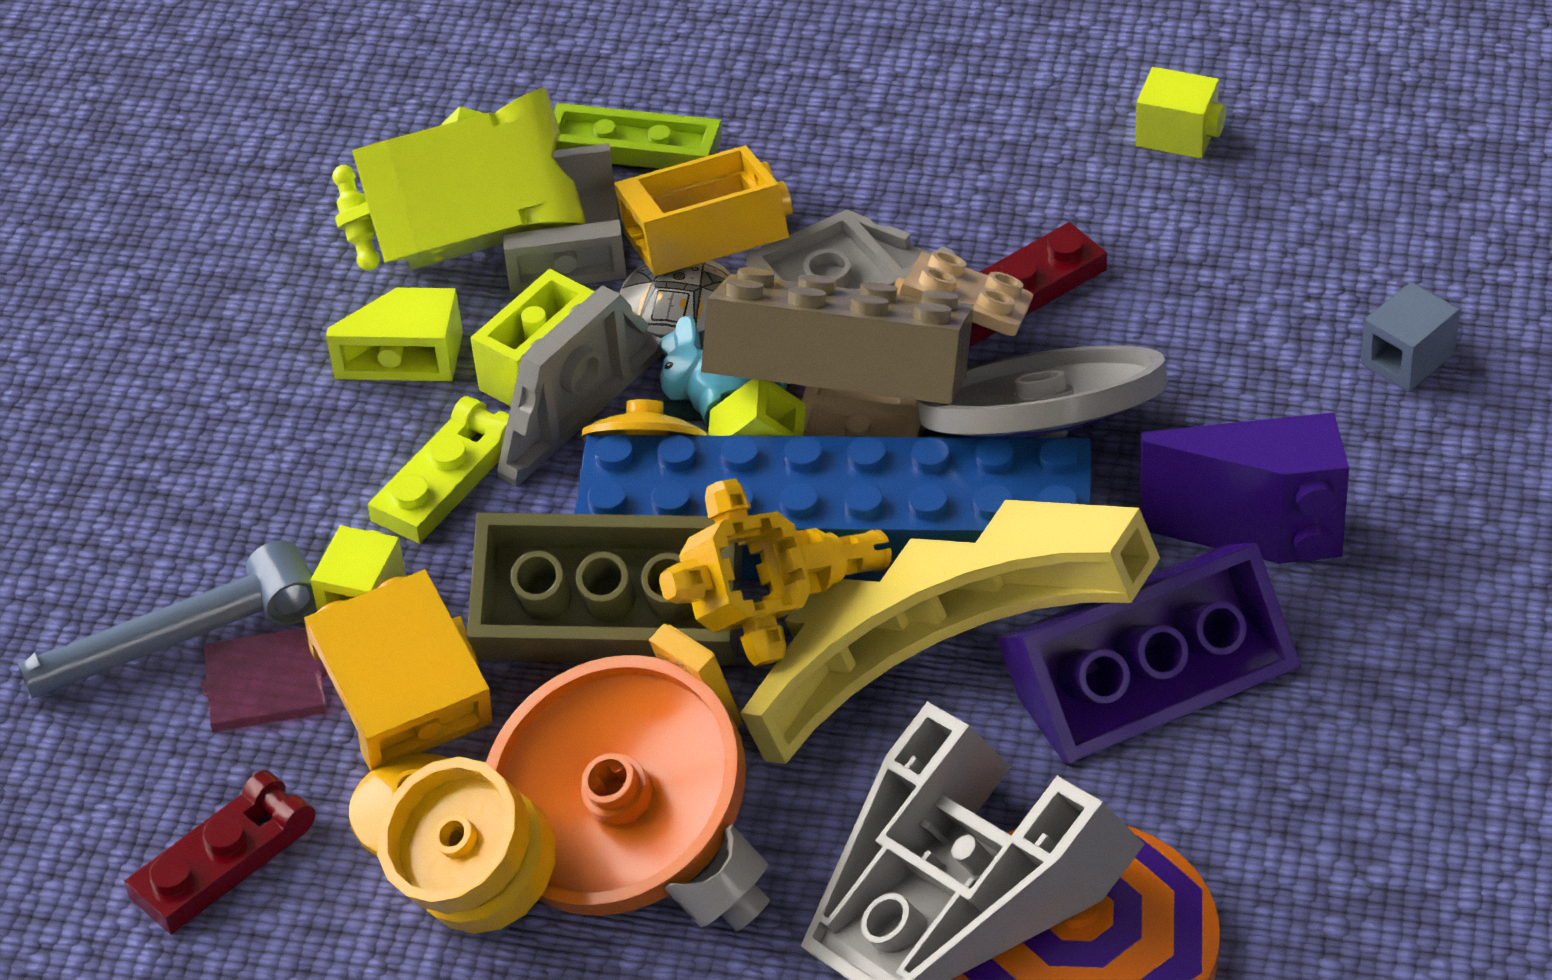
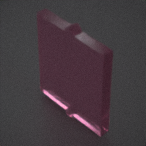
[201,627,328,732]

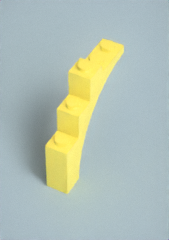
[740,500,1160,764]

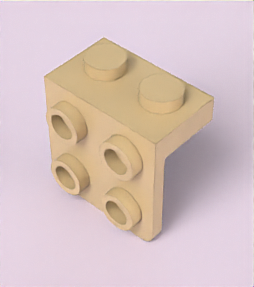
[894,251,1033,336]

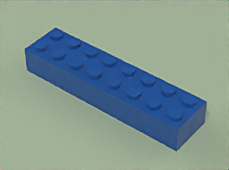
[574,435,1091,582]

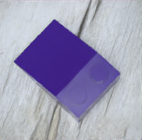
[1140,412,1349,564]

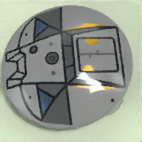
[619,260,730,344]

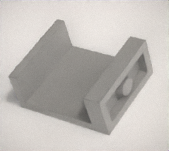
[502,143,627,293]

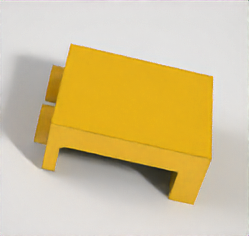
[304,569,493,772]

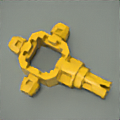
[659,478,892,667]

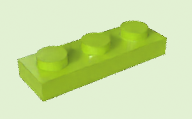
[554,103,723,169]

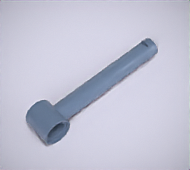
[17,540,317,699]

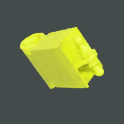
[332,88,587,271]

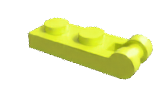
[367,396,509,544]

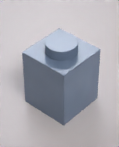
[1361,281,1460,392]

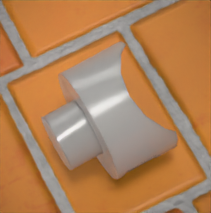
[664,823,770,931]

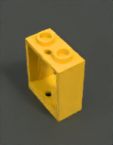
[614,145,793,276]

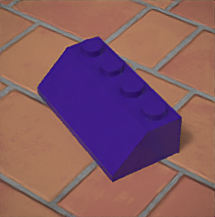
[997,543,1301,764]

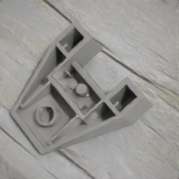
[801,701,1144,980]

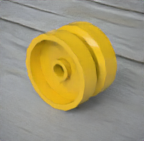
[377,757,556,934]

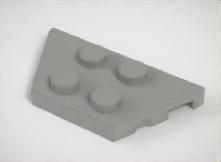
[746,209,956,290]
[497,285,664,487]

